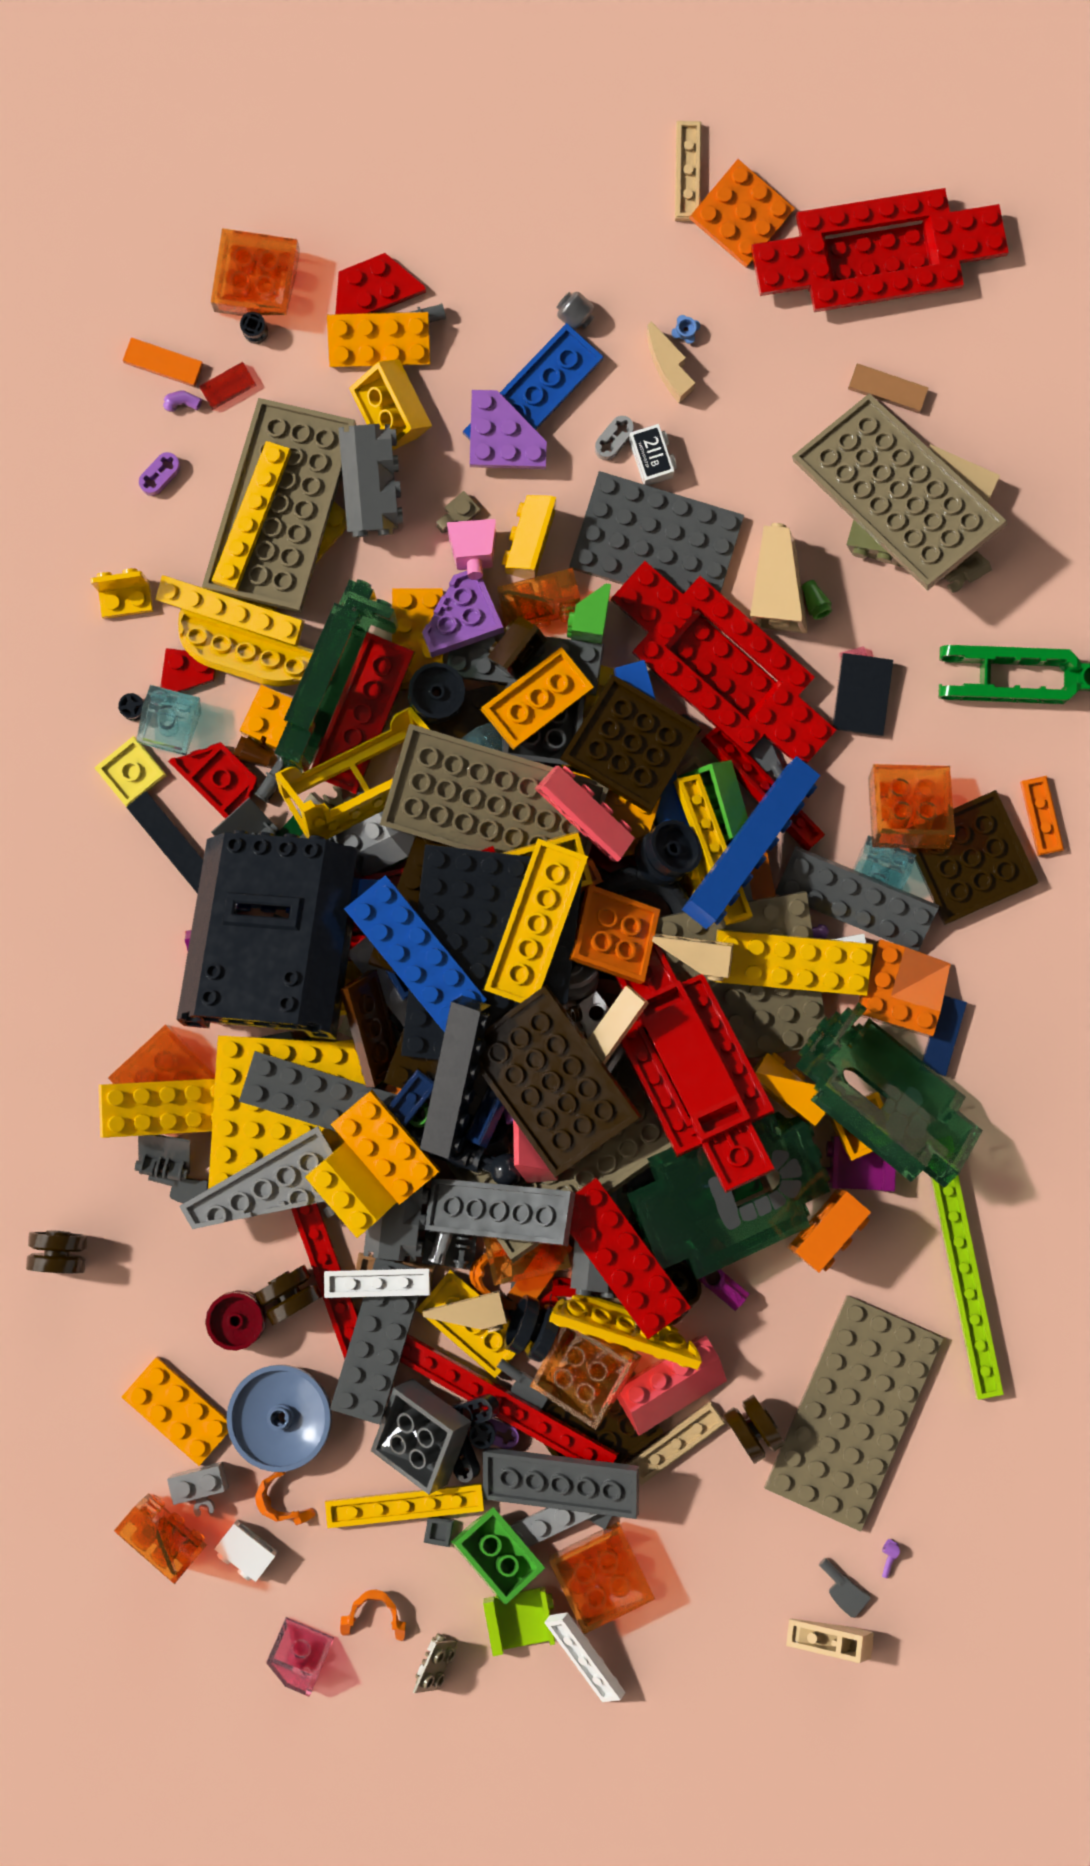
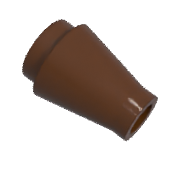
[233,736,273,767]

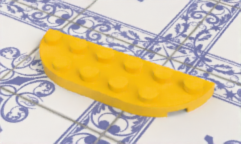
[178,608,326,687]
[549,1295,702,1370]

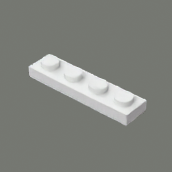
[324,1269,430,1298]
[544,1612,626,1702]

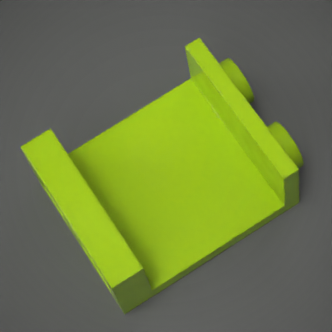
[483,1586,555,1656]

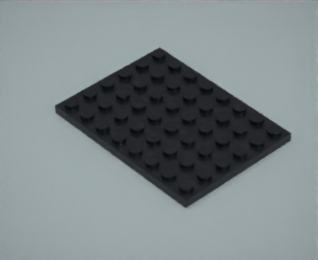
[401,844,583,1060]

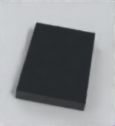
[832,653,893,736]

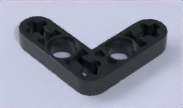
[451,1394,500,1483]

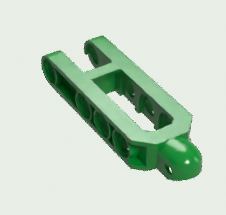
[938,645,1090,704]

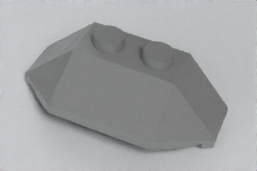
[327,811,416,877]

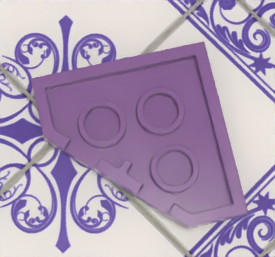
[470,390,547,469]
[422,571,504,658]

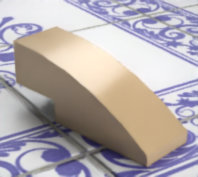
[647,321,695,403]

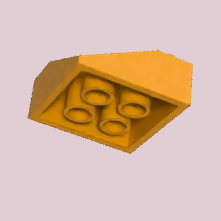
[753,1053,830,1126]

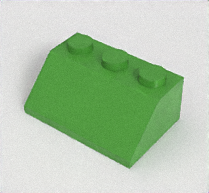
[567,583,611,644]
[677,760,748,843]
[451,1507,545,1604]

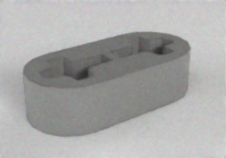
[595,416,634,460]

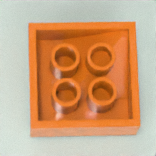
[855,939,951,1037]
[787,1189,871,1273]

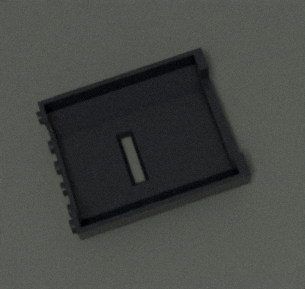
[176,830,364,1039]

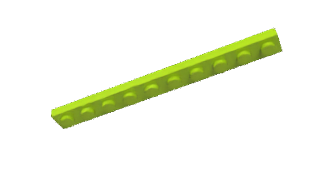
[923,1137,1004,1400]

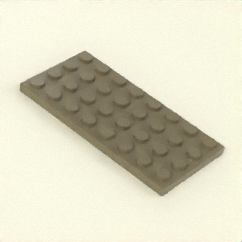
[792,393,1007,591]
[202,398,356,613]
[379,724,608,856]
[764,1295,943,1532]

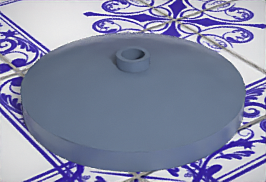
[227,1365,332,1472]

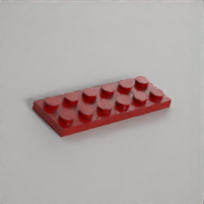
[311,632,415,794]
[570,1178,691,1339]

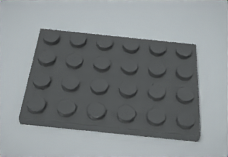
[569,471,744,594]

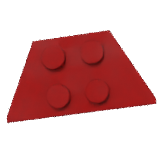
[335,253,426,314]
[168,742,258,819]

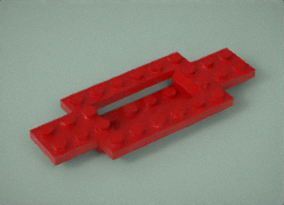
[751,188,1009,313]
[611,561,836,764]
[615,942,775,1194]

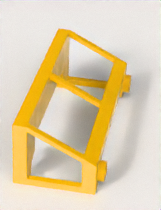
[275,707,430,840]

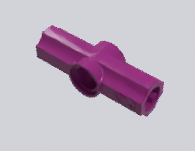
[676,1244,749,1311]

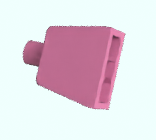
[447,519,497,580]

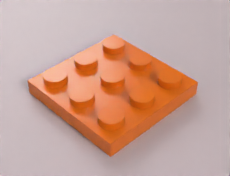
[689,159,795,268]
[569,884,660,984]

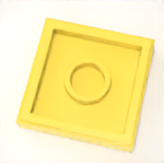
[94,736,167,807]

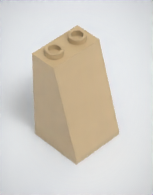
[750,523,808,633]

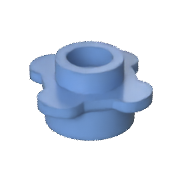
[671,315,700,344]

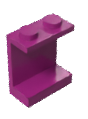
[825,1136,897,1192]

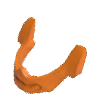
[470,1249,525,1311]
[255,1472,316,1525]
[340,1589,406,1641]

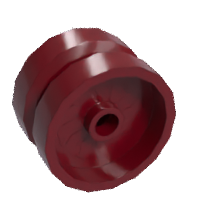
[205,1290,267,1351]

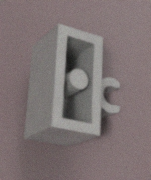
[167,1461,229,1517]

